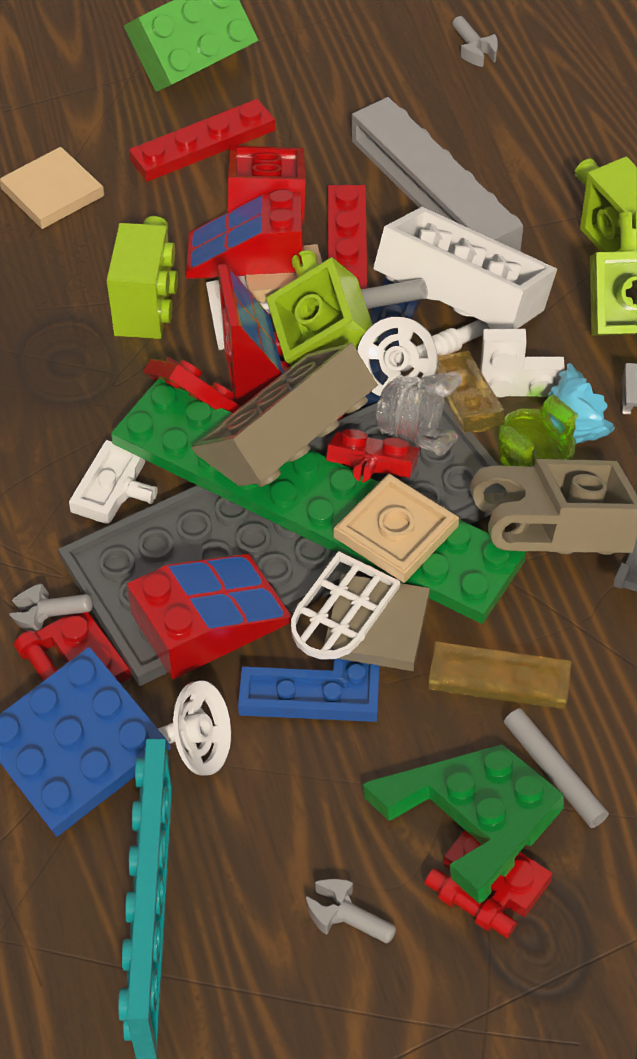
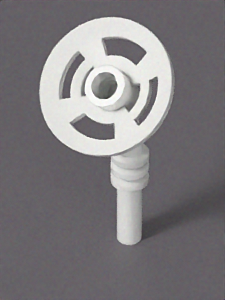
[357,317,491,400]
[158,681,231,776]

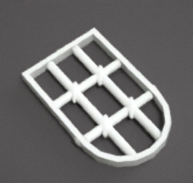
[291,551,400,659]

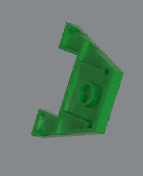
[363,744,564,904]

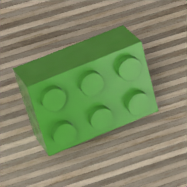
[124,0,259,92]

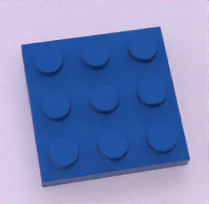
[0,647,171,837]

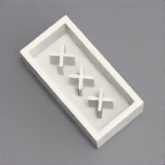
[373,207,557,329]

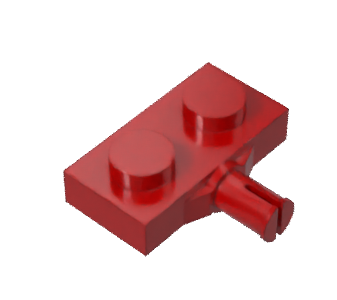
[326,429,420,482]

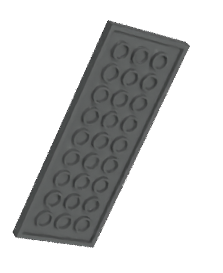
[58,382,505,687]

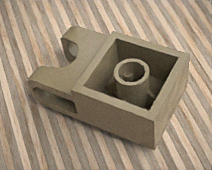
[470,459,637,555]

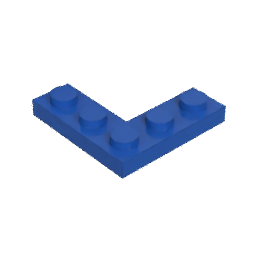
[238,659,380,722]

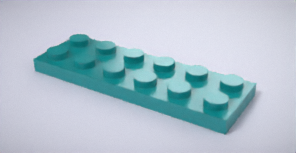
[118,739,173,1059]

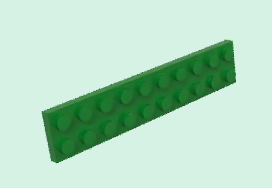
[111,379,526,624]

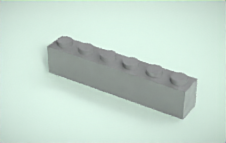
[352,97,523,252]

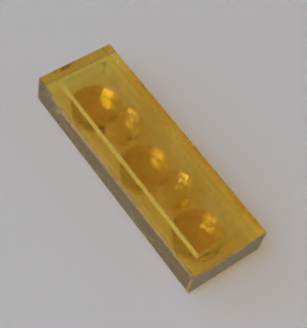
[433,351,505,433]
[429,642,572,709]

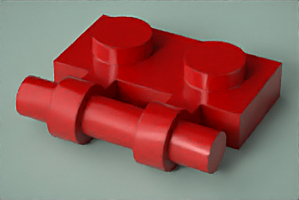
[424,830,553,939]

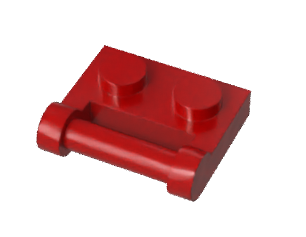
[14,612,131,684]

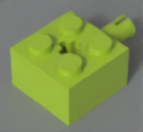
[574,156,637,252]
[590,211,637,336]
[107,216,178,339]
[266,250,378,366]

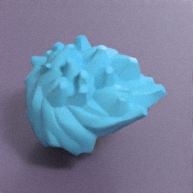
[546,363,615,447]

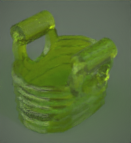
[499,395,578,467]

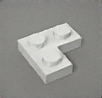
[479,329,565,397]

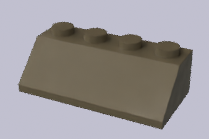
[191,343,378,487]

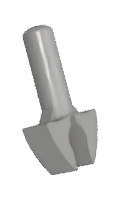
[452,16,498,67]
[9,584,93,632]
[306,879,396,943]

